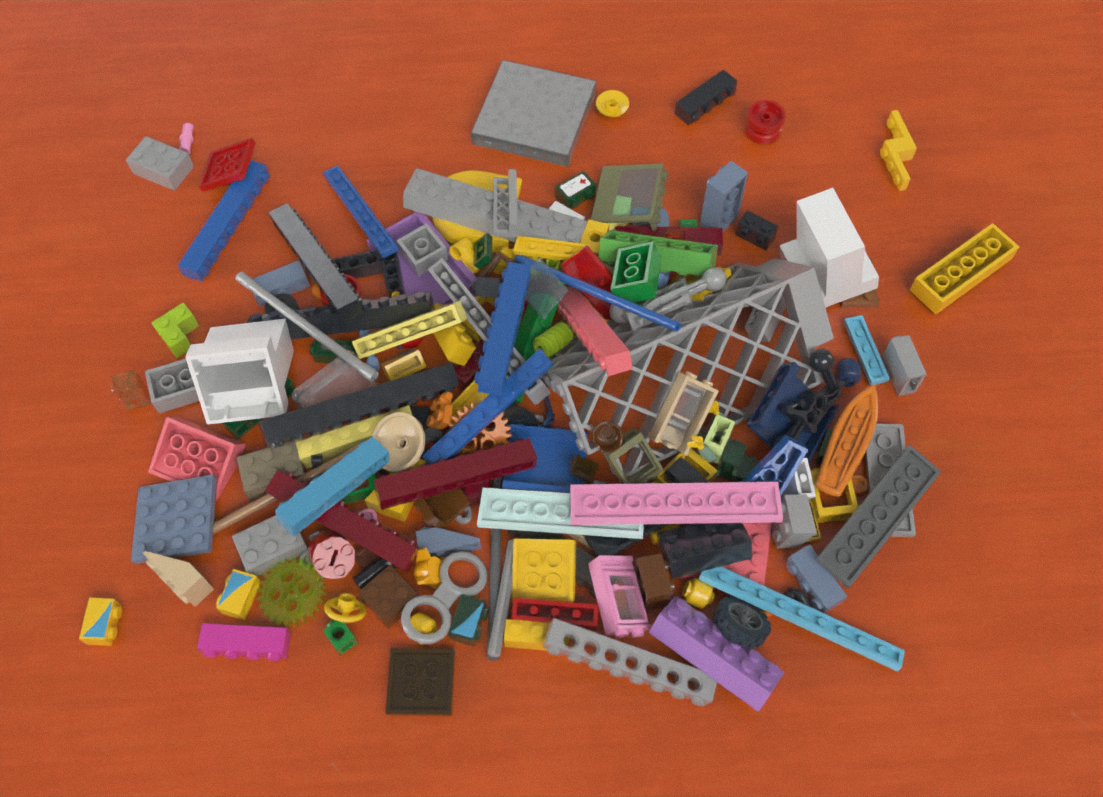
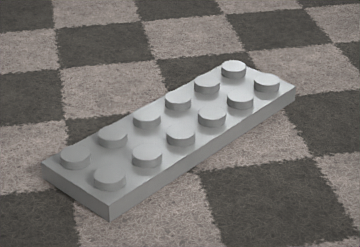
[865,424,916,538]

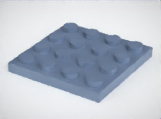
[131,475,217,564]

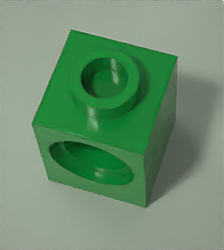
[323,620,358,656]

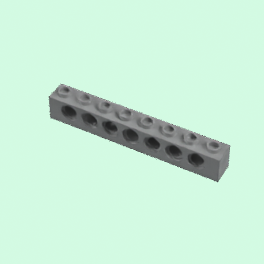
[542,618,717,706]

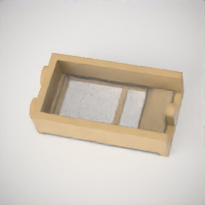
[647,371,719,456]

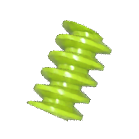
[533,322,573,358]

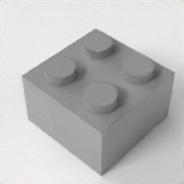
[396,223,448,277]
[771,494,816,549]

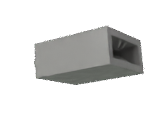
[881,335,927,396]

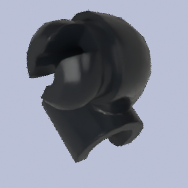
[311,454,323,470]

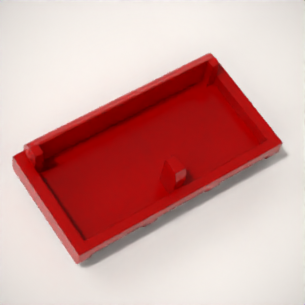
[561,245,636,320]

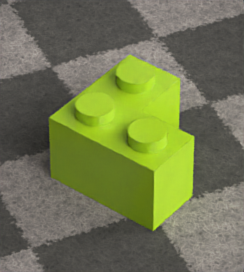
[151,303,199,358]

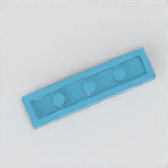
[843,315,890,386]

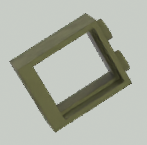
[602,427,663,484]

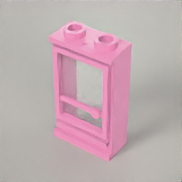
[588,556,651,638]

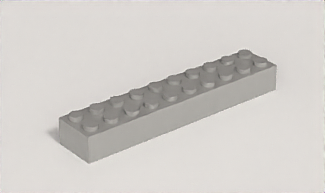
[403,168,587,243]

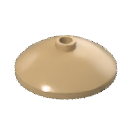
[372,412,425,472]

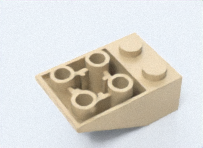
[143,551,214,607]

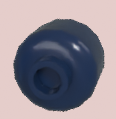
[835,358,861,387]

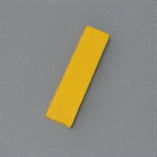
[513,236,589,261]

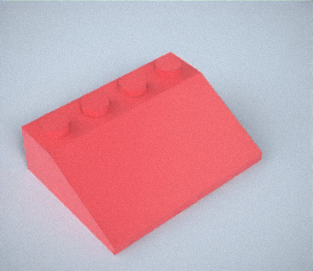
[148,417,246,500]

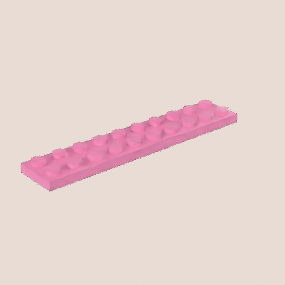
[570,482,783,525]

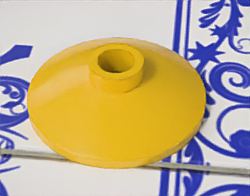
[596,90,629,117]

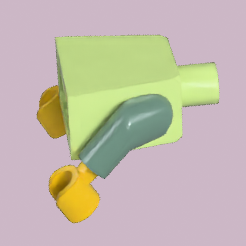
[687,401,735,463]

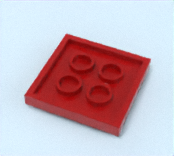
[198,138,256,192]

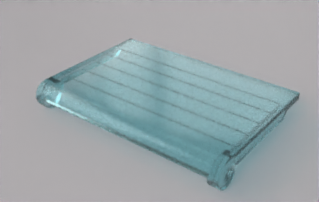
[526,257,569,319]

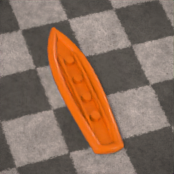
[815,384,879,497]

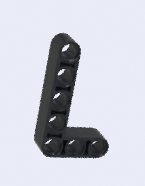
[332,250,405,298]

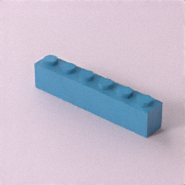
[275,437,389,537]

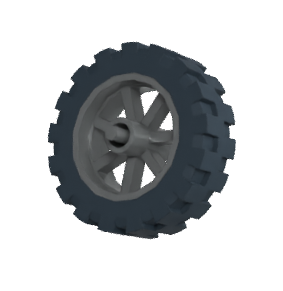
[713,596,772,649]

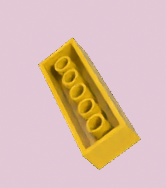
[910,223,1019,314]

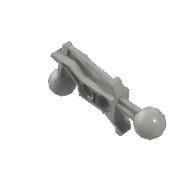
[609,267,726,331]

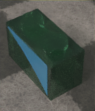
[448,594,489,646]

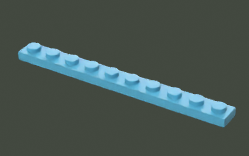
[699,567,905,671]

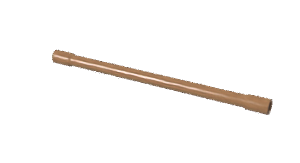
[213,443,360,534]

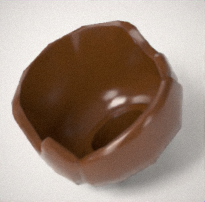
[592,420,623,453]

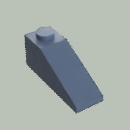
[416,527,482,558]

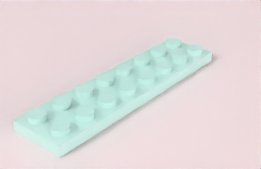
[477,488,644,539]

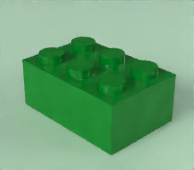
[611,241,662,303]

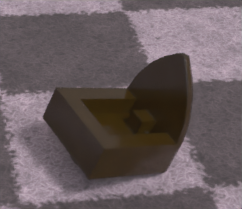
[569,455,599,484]

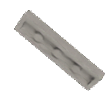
[493,169,517,237]

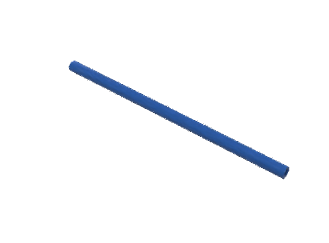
[514,255,681,332]

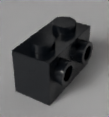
[735,210,778,251]

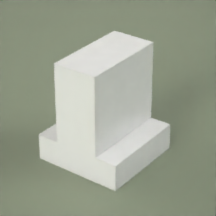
[780,188,879,307]
[185,319,294,424]

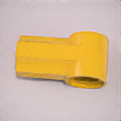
[449,238,485,274]

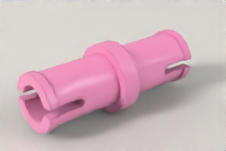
[179,123,194,154]

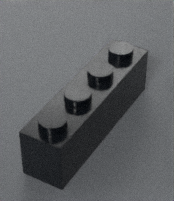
[675,69,738,126]

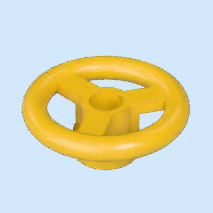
[324,593,367,623]

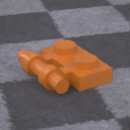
[426,392,453,431]

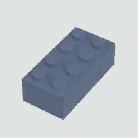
[700,161,748,231]

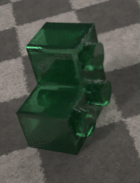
[716,439,760,482]

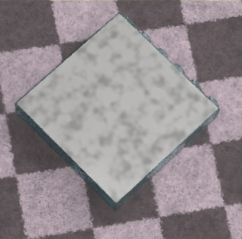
[471,60,597,167]

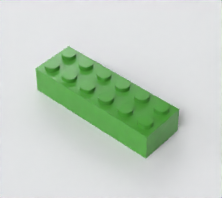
[599,230,718,278]

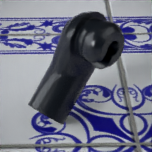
[783,588,814,609]

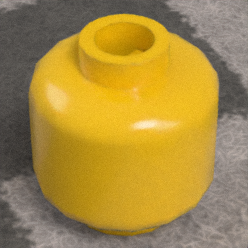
[682,578,715,608]
[407,612,438,644]

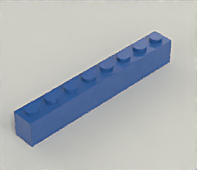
[178,160,270,282]
[475,262,531,396]

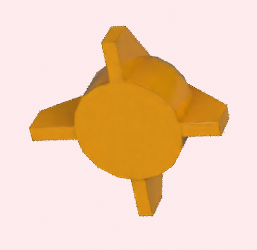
[414,547,447,590]

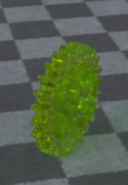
[257,558,326,627]

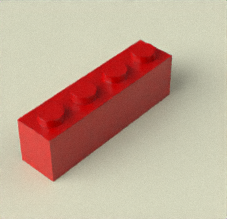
[512,598,599,631]

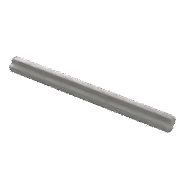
[488,539,513,657]

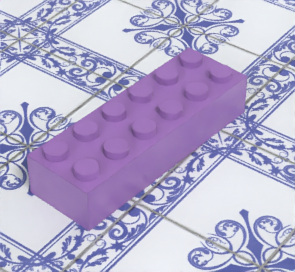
[649,596,784,712]

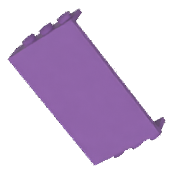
[366,212,477,306]

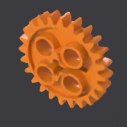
[447,401,511,456]

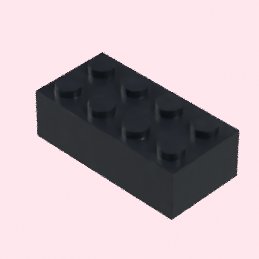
[658,523,752,579]

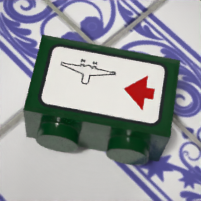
[555,171,596,209]

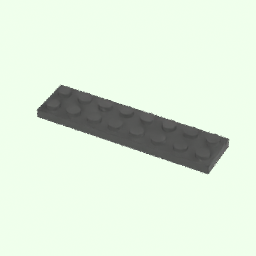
[815,445,941,588]

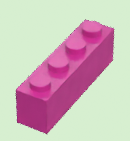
[197,623,291,661]

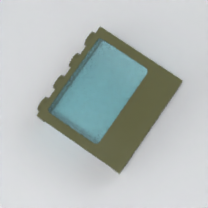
[591,163,668,231]

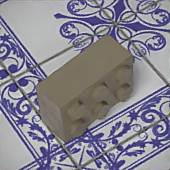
[236,441,306,501]

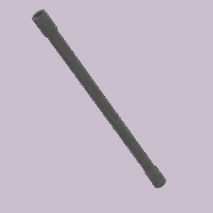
[487,477,503,661]

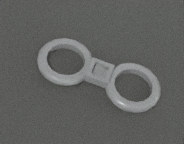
[401,551,487,644]

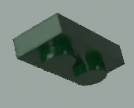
[474,233,492,269]

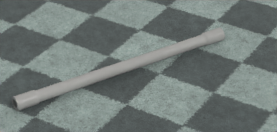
[235,271,379,382]

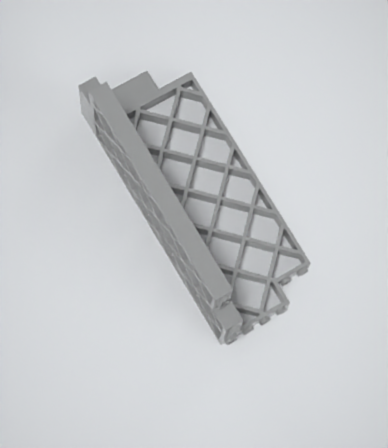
[540,258,834,477]

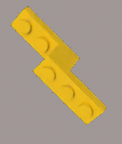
[880,110,917,191]

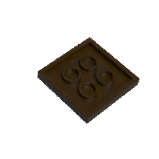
[385,648,455,716]

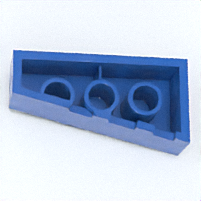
[741,435,808,498]

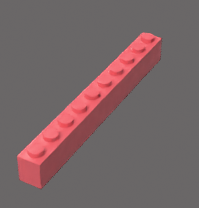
[553,286,633,376]

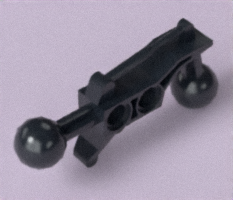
[773,348,846,448]

